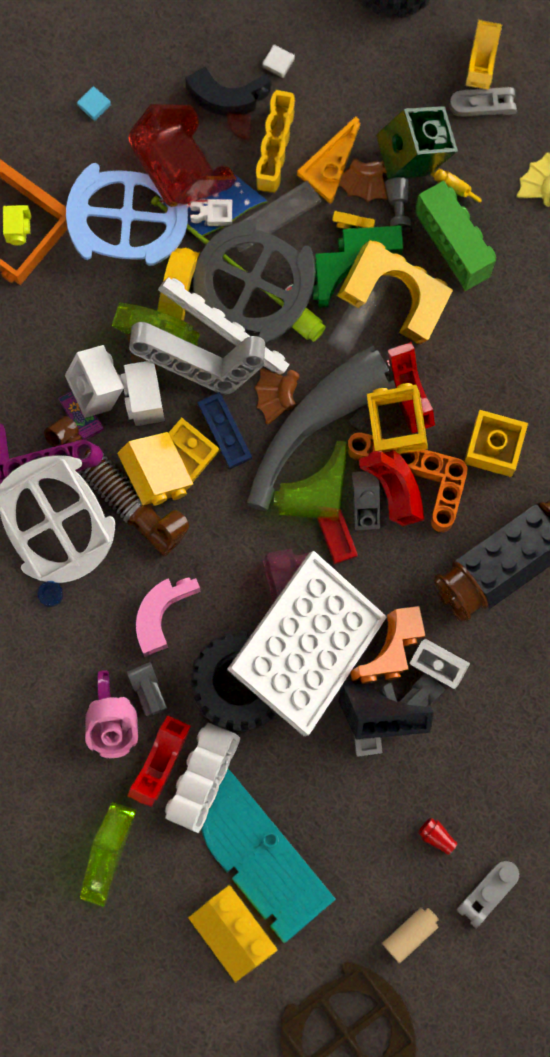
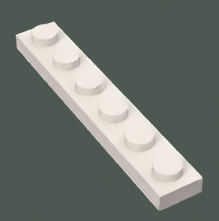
[158,277,290,375]

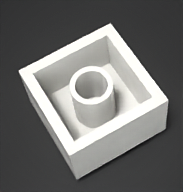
[65,345,124,418]
[121,361,165,426]

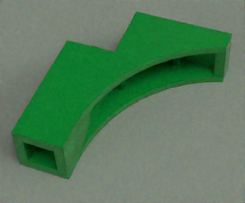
[312,226,403,308]

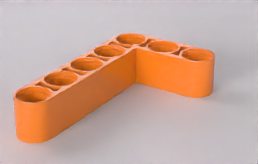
[347,433,468,532]

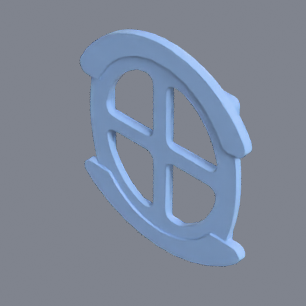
[66,163,188,266]

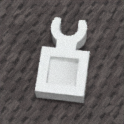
[191,200,232,226]

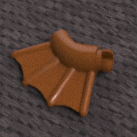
[339,159,388,202]
[254,368,300,425]

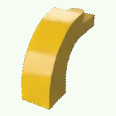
[466,20,501,90]
[156,248,200,331]

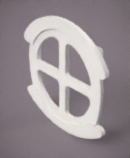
[0,455,115,583]

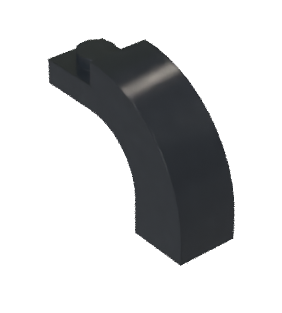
[185,66,271,116]

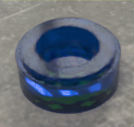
[37,581,63,607]

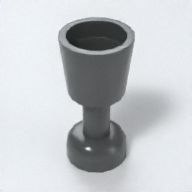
[385,177,412,231]

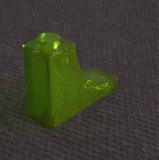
[274,441,347,520]
[79,802,136,907]

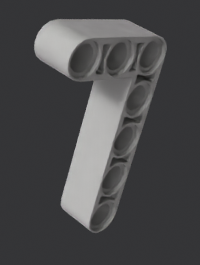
[129,322,265,394]

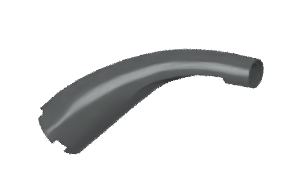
[246,345,396,511]

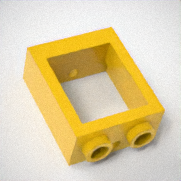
[367,383,428,454]

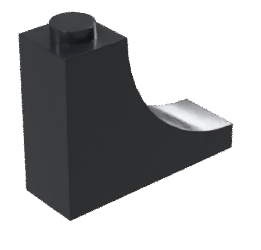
[338,680,434,740]

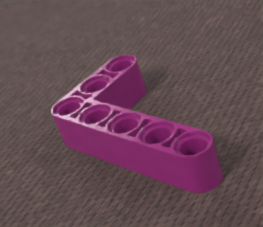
[0,423,103,484]

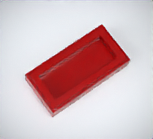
[317,509,358,565]

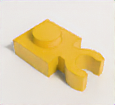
[332,211,375,229]

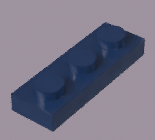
[198,392,252,469]

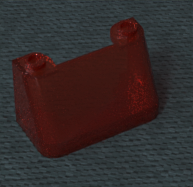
[129,104,237,207]

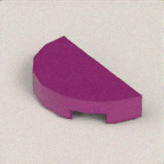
[98,670,111,700]

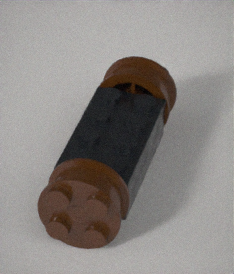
[434,500,550,622]

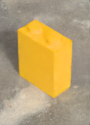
[117,432,193,506]

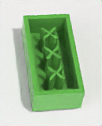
[415,181,496,291]

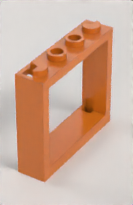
[0,159,68,285]

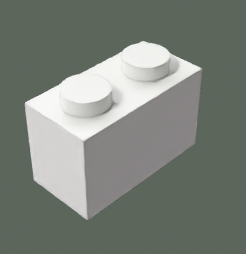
[410,639,470,689]

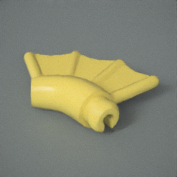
[517,153,550,207]

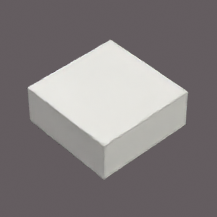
[263,45,295,78]

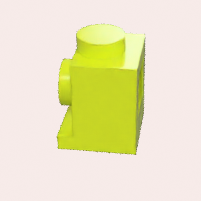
[3,205,31,245]

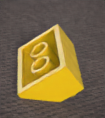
[189,885,277,982]

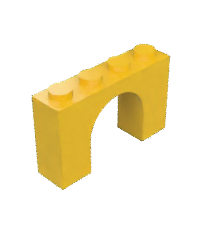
[337,240,453,344]

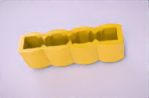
[256,90,295,193]

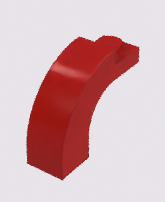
[387,342,435,434]
[359,450,424,526]
[128,716,191,807]

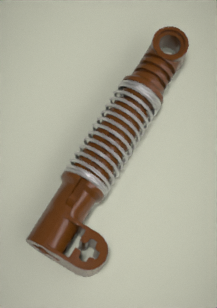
[44,416,189,557]

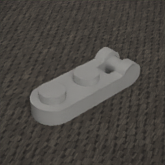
[450,87,517,117]
[457,861,519,928]

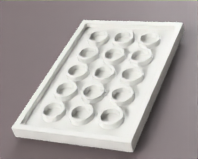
[227,551,387,736]

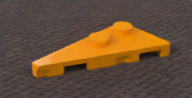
[297,117,360,204]

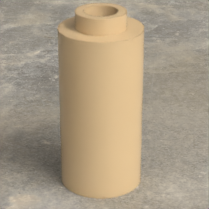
[382,907,439,964]

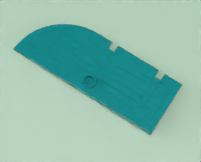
[201,768,336,944]

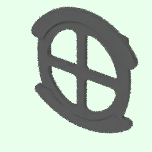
[193,220,315,344]

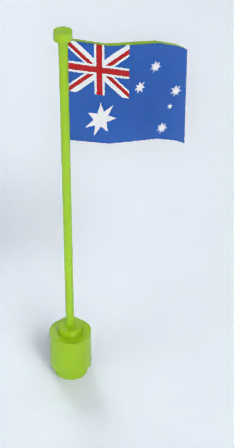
[151,166,326,342]

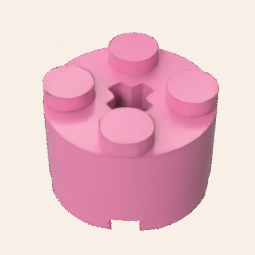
[85,697,138,758]

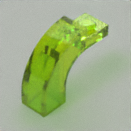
[112,302,200,346]

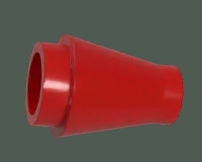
[418,817,458,855]

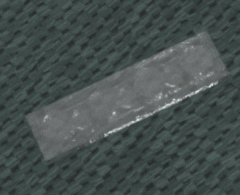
[236,181,321,253]
[328,276,395,356]

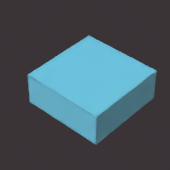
[77,86,111,120]

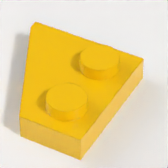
[169,418,220,482]

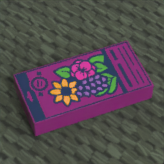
[58,391,104,440]

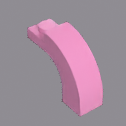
[136,578,201,657]

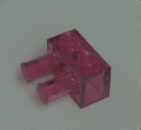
[263,548,317,603]

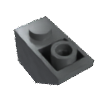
[351,471,380,530]

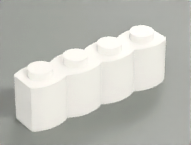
[165,723,240,833]

